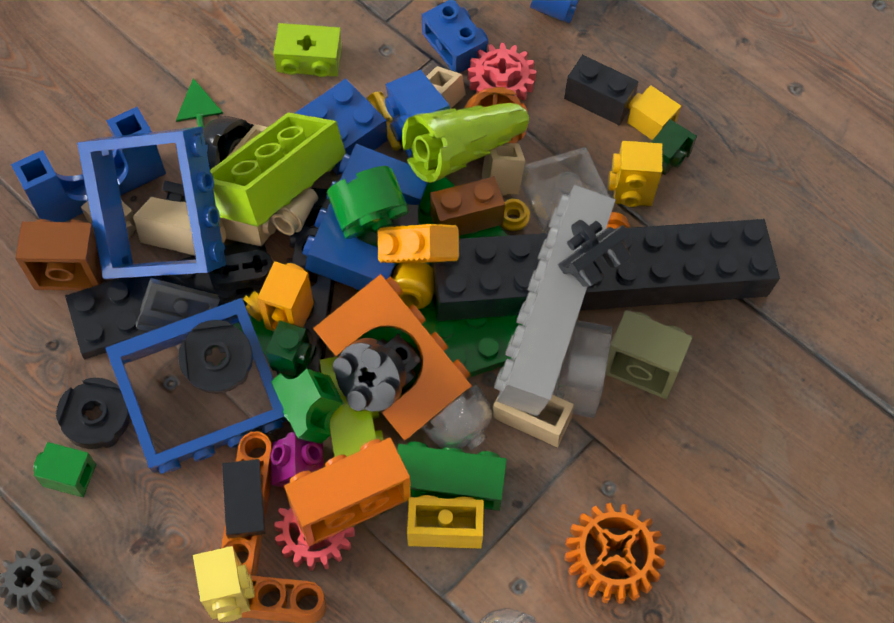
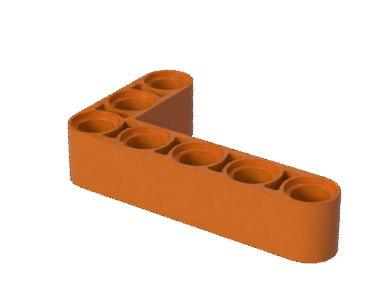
[221,431,326,623]

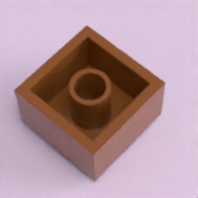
[15,219,103,290]

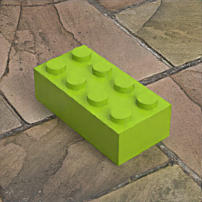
[210,112,346,227]

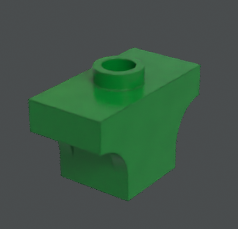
[271,369,344,444]

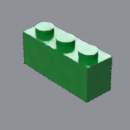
[397,441,507,511]

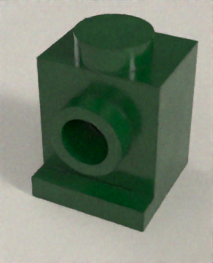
[651,119,697,175]
[265,320,317,377]

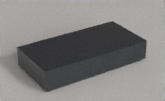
[222,459,265,539]

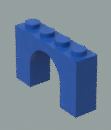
[11,107,166,222]
[302,144,428,290]

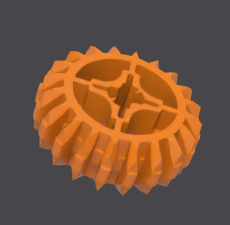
[564,502,665,604]

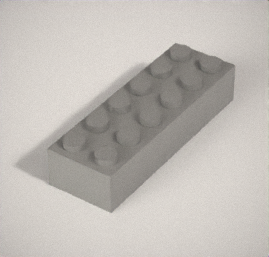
[494,185,616,416]

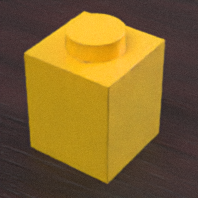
[627,85,681,140]

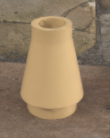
[272,187,318,235]

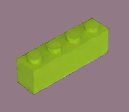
[320,357,383,457]

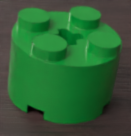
[327,166,409,239]

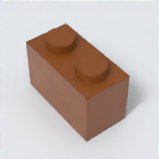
[430,176,505,236]

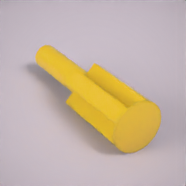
[366,92,402,151]

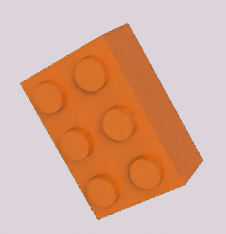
[284,437,411,547]

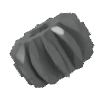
[0,548,63,615]

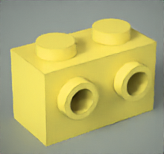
[193,546,255,622]

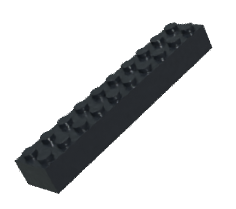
[429,219,780,321]

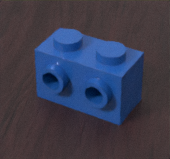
[422,0,488,73]

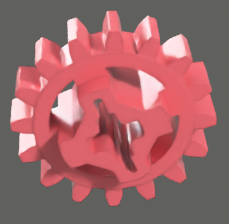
[468,43,536,101]
[274,508,355,571]

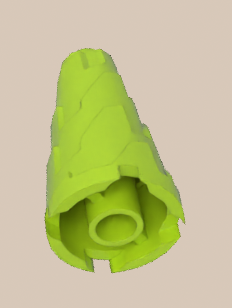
[402,103,529,183]

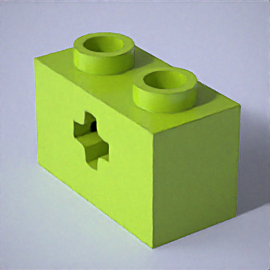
[273,23,342,77]

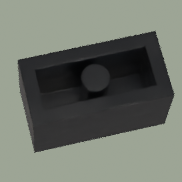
[564,54,639,125]

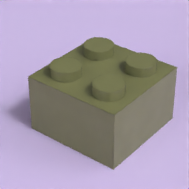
[602,310,693,399]

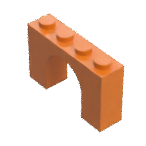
[313,274,472,441]

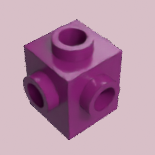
[271,432,324,488]

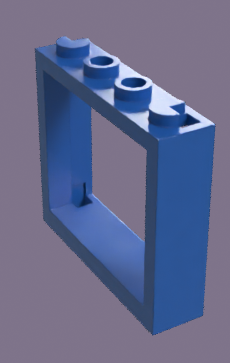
[77,126,226,279]
[105,298,288,474]

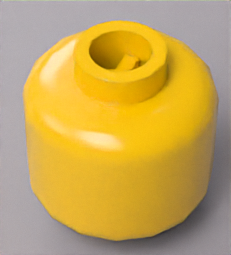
[392,262,434,309]

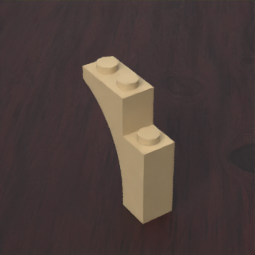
[133,197,276,256]

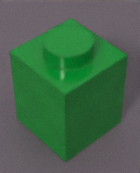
[33,442,97,497]

